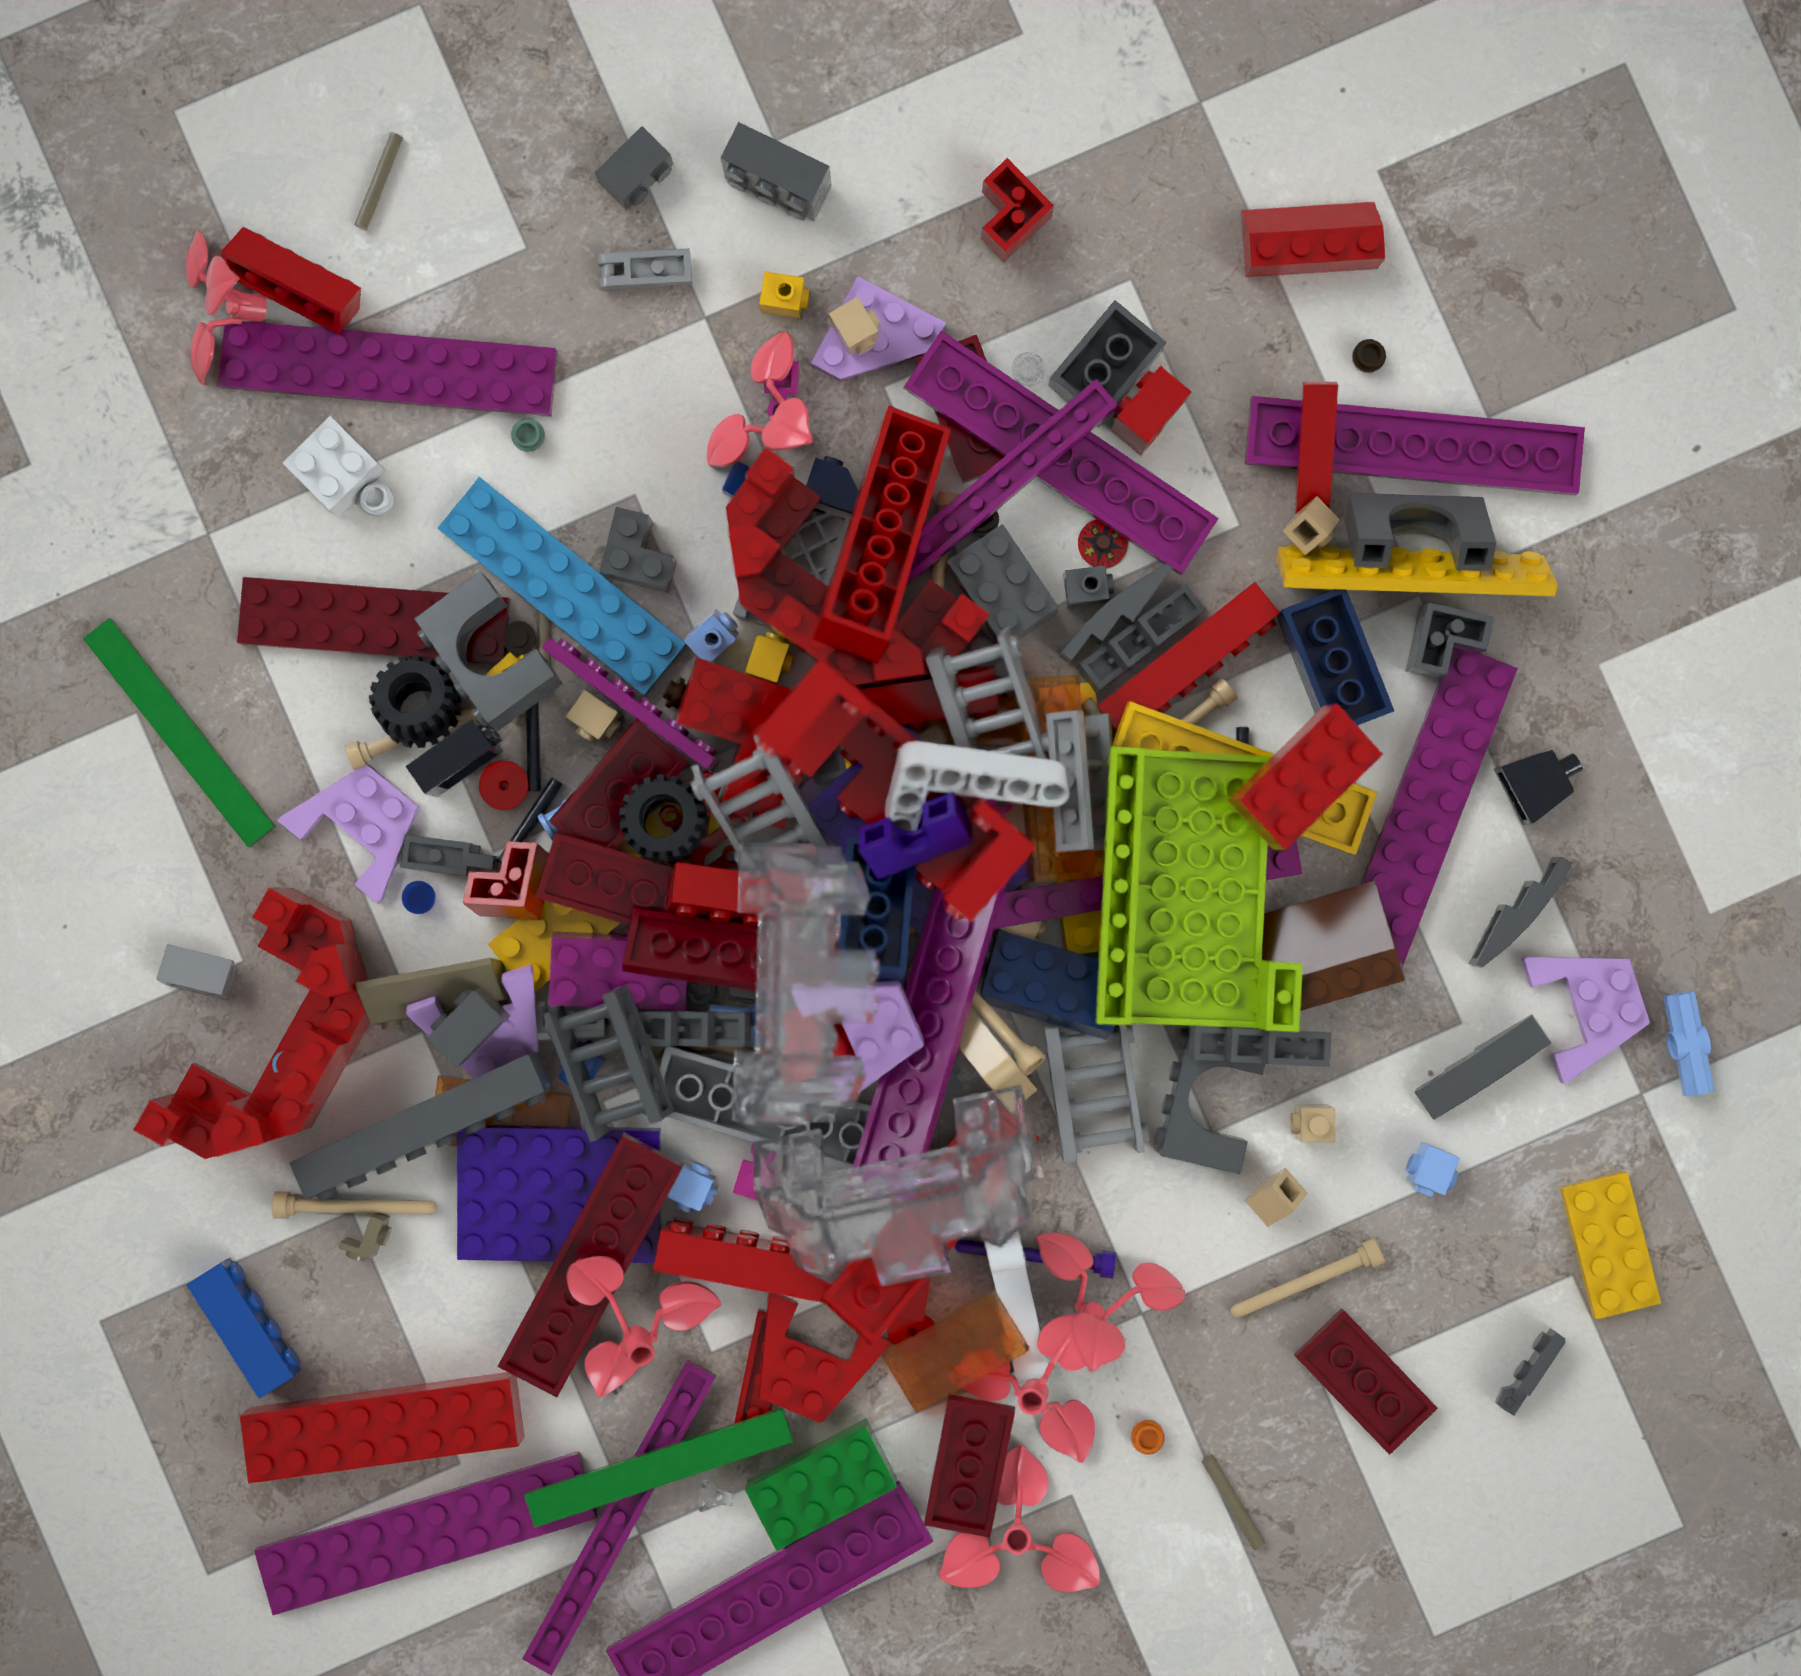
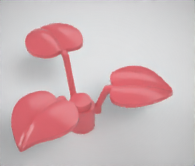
[185,230,267,385]
[707,331,813,467]
[1035,1232,1185,1372]
[567,1256,722,1398]
[950,1314,1095,1463]
[939,1445,1100,1592]

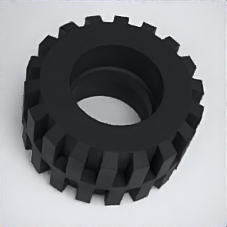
[369,655,462,748]
[619,774,709,864]

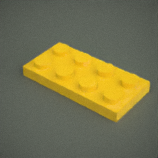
[1559,1171,1661,1320]

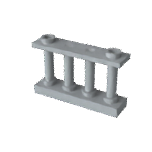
[926,627,1050,760]
[1046,710,1113,852]
[691,735,827,874]
[1043,1023,1149,1164]

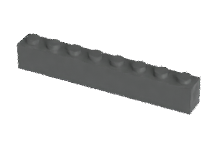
[289,1052,554,1202]

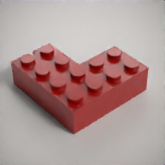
[675,657,803,830]

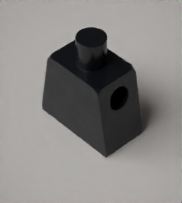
[1493,750,1583,825]

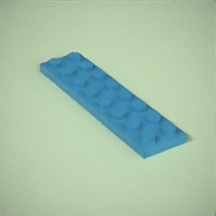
[438,477,687,696]

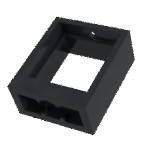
[405,719,503,797]

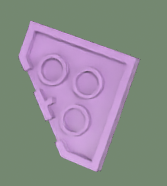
[811,276,946,382]

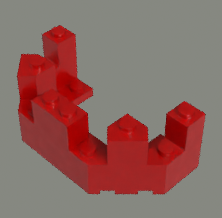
[726,447,990,686]
[755,658,1037,922]
[133,887,370,1159]

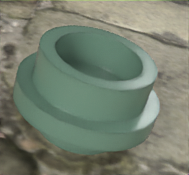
[511,418,545,452]

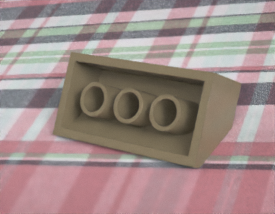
[356,957,510,1030]

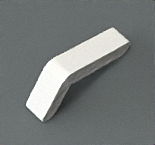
[885,741,1069,831]
[981,1218,1051,1384]

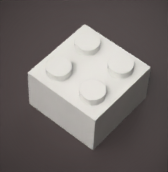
[283,416,386,517]

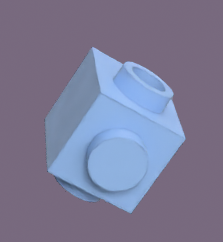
[684,609,739,662]
[1406,1142,1460,1197]
[667,1161,718,1213]

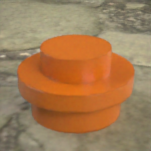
[1131,1420,1165,1455]

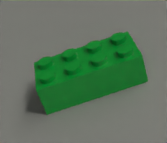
[745,1418,897,1551]

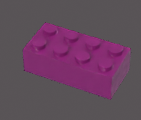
[548,931,687,1011]

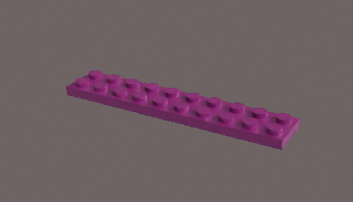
[218,321,557,417]
[903,331,1219,575]
[1244,396,1585,496]
[1360,648,1518,966]
[849,882,1007,1200]
[254,1451,598,1616]
[606,1480,933,1676]

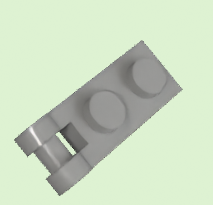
[598,248,693,291]

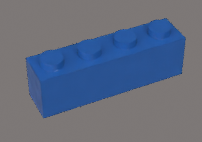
[187,1258,302,1399]

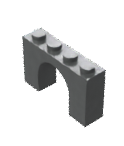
[1345,493,1496,571]
[415,571,563,731]
[1154,1025,1265,1174]

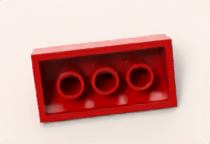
[1241,202,1385,277]

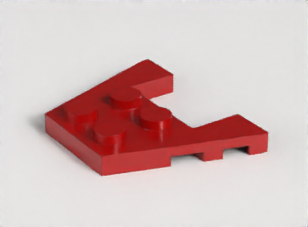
[759,1293,891,1423]

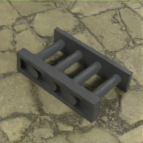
[543,984,674,1142]

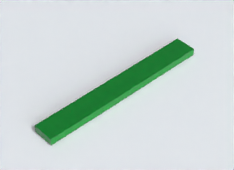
[83,618,277,847]
[524,1408,794,1527]

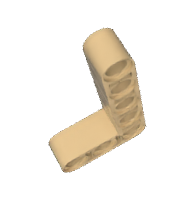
[905,959,1037,1111]

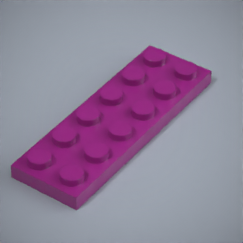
[541,637,719,772]

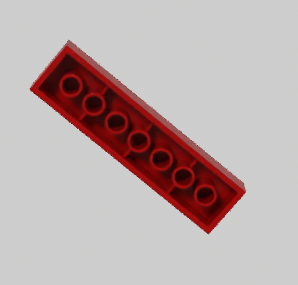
[813,405,951,663]
[653,1217,931,1322]
[240,1372,525,1484]

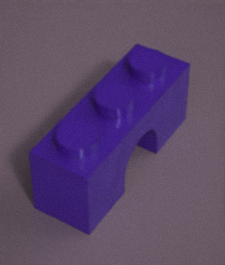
[859,792,973,879]

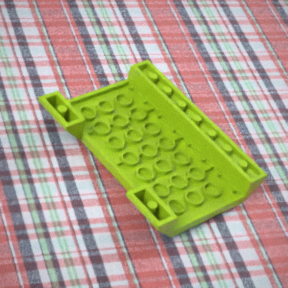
[1096,746,1303,1032]

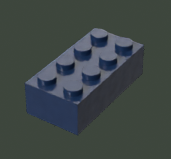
[1276,589,1394,726]
[835,837,915,986]
[979,930,1114,1040]

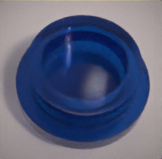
[402,881,436,914]

